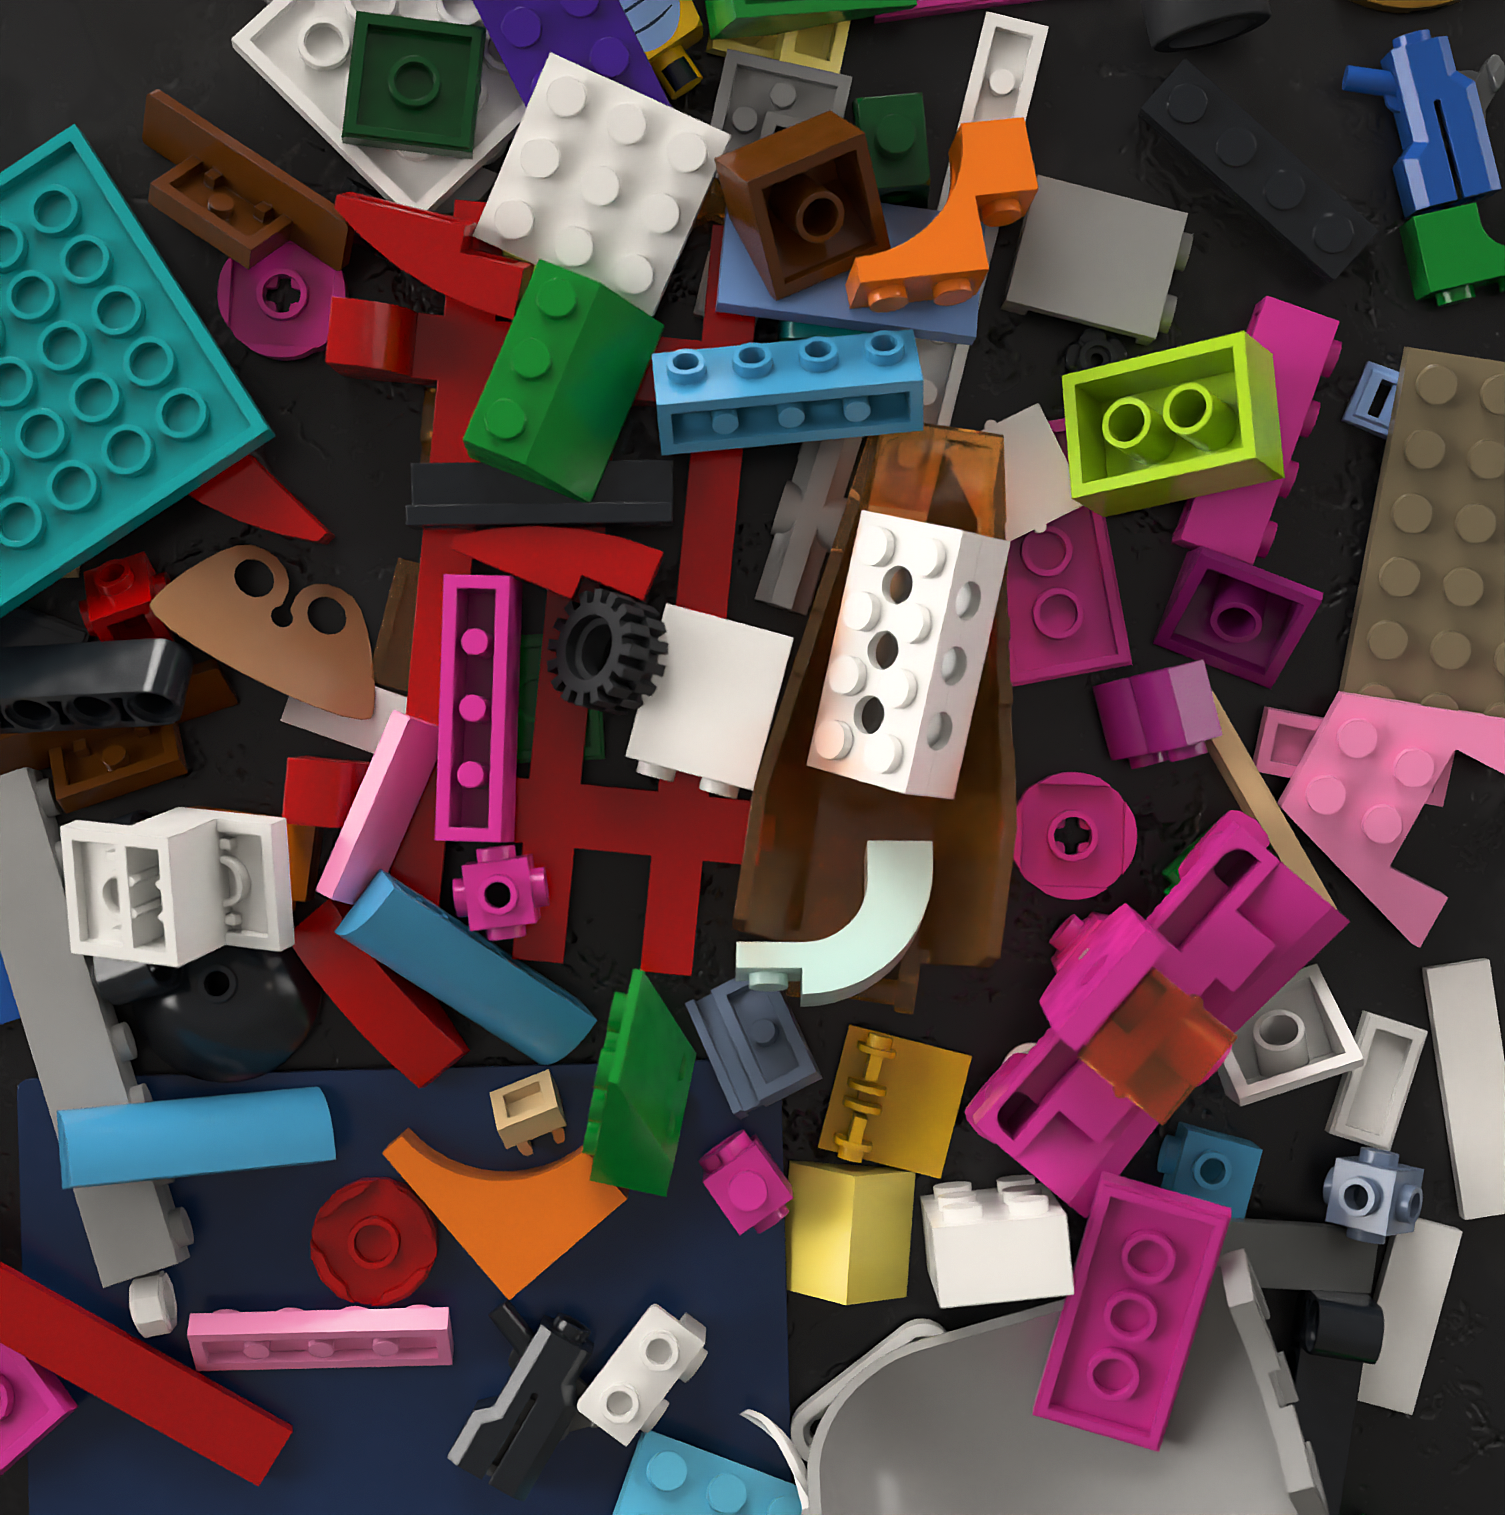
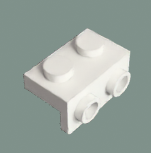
[577,1304,708,1447]

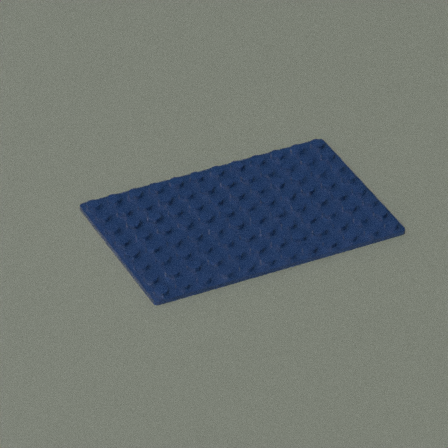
[17,1060,792,1515]

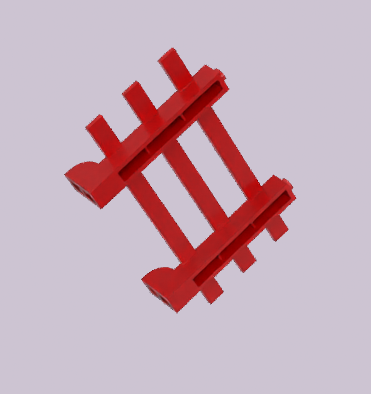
[282,199,772,976]

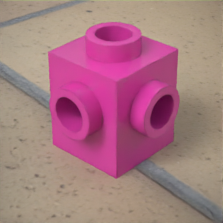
[453,844,550,941]

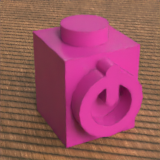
[698,1129,793,1235]

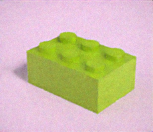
[1062,331,1285,517]

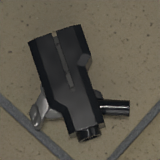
[447,1299,599,1502]

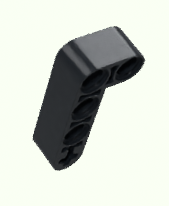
[1286,1290,1384,1515]

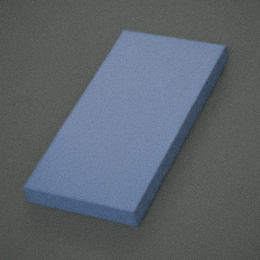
[715,203,985,345]

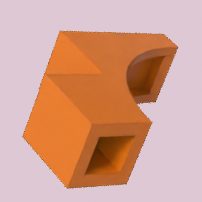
[845,117,1039,313]

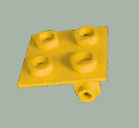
[818,1024,972,1179]

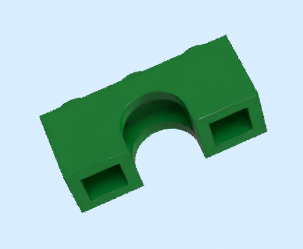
[1399,202,1505,307]

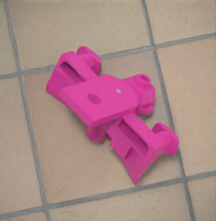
[965,810,1350,1218]

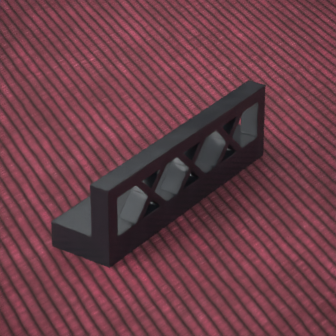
[406,460,674,530]

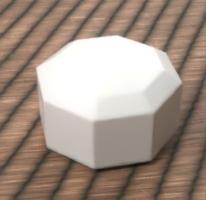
[129,1270,177,1338]

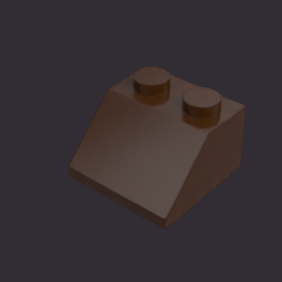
[714,110,891,301]

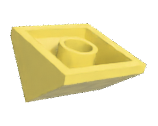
[785,1160,915,1305]

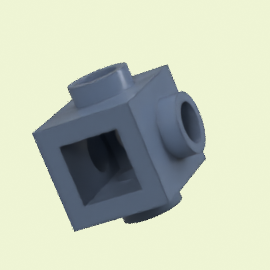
[1323,1147,1424,1244]

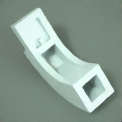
[736,841,933,1007]

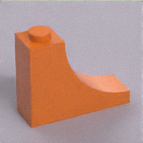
[382,1127,630,1300]

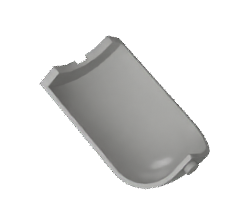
[801,1248,1329,1515]

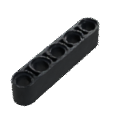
[0,638,195,734]

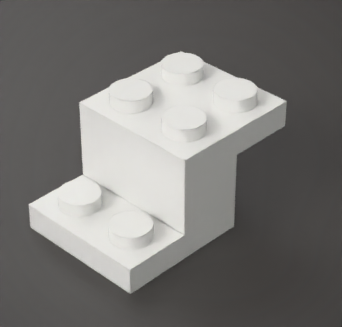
[60,807,295,967]

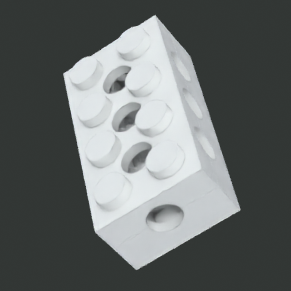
[806,510,1010,799]

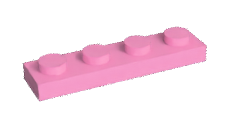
[187,1304,454,1371]

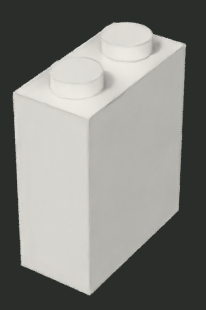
[626,603,794,799]

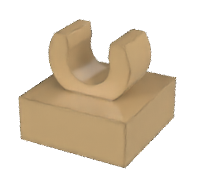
[489,1069,567,1156]

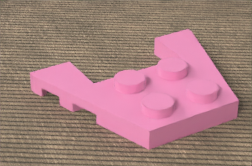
[1277,691,1505,948]

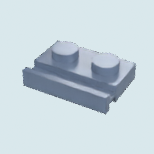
[685,977,823,1120]

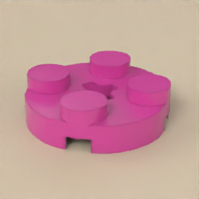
[217,240,349,361]
[1007,772,1137,900]

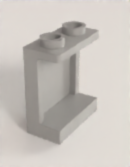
[1000,175,1193,346]

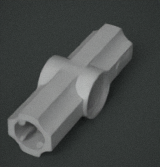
[754,436,863,616]

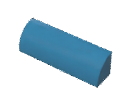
[334,869,597,1065]
[56,1086,336,1190]

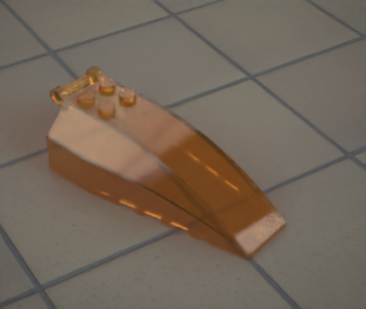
[731,423,1017,1015]

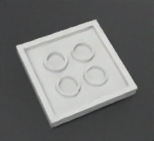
[473,52,732,317]

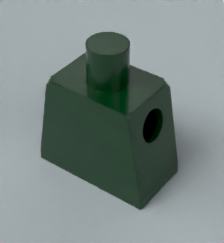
[852,92,931,209]

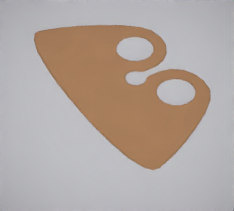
[150,545,375,720]

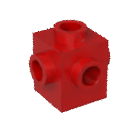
[79,551,175,642]

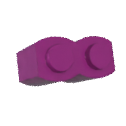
[1092,659,1223,769]

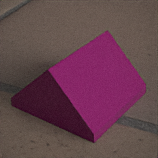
[1153,546,1323,689]

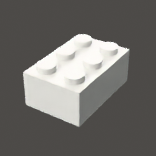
[920,1175,1074,1308]

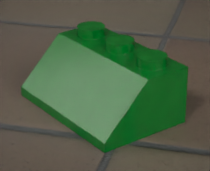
[463,259,664,503]

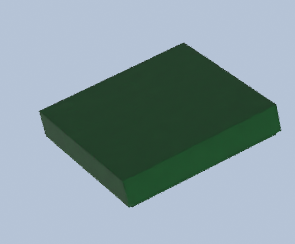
[342,11,486,159]

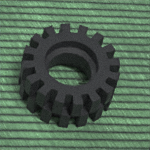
[547,589,668,715]

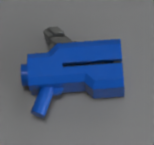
[1342,29,1505,219]

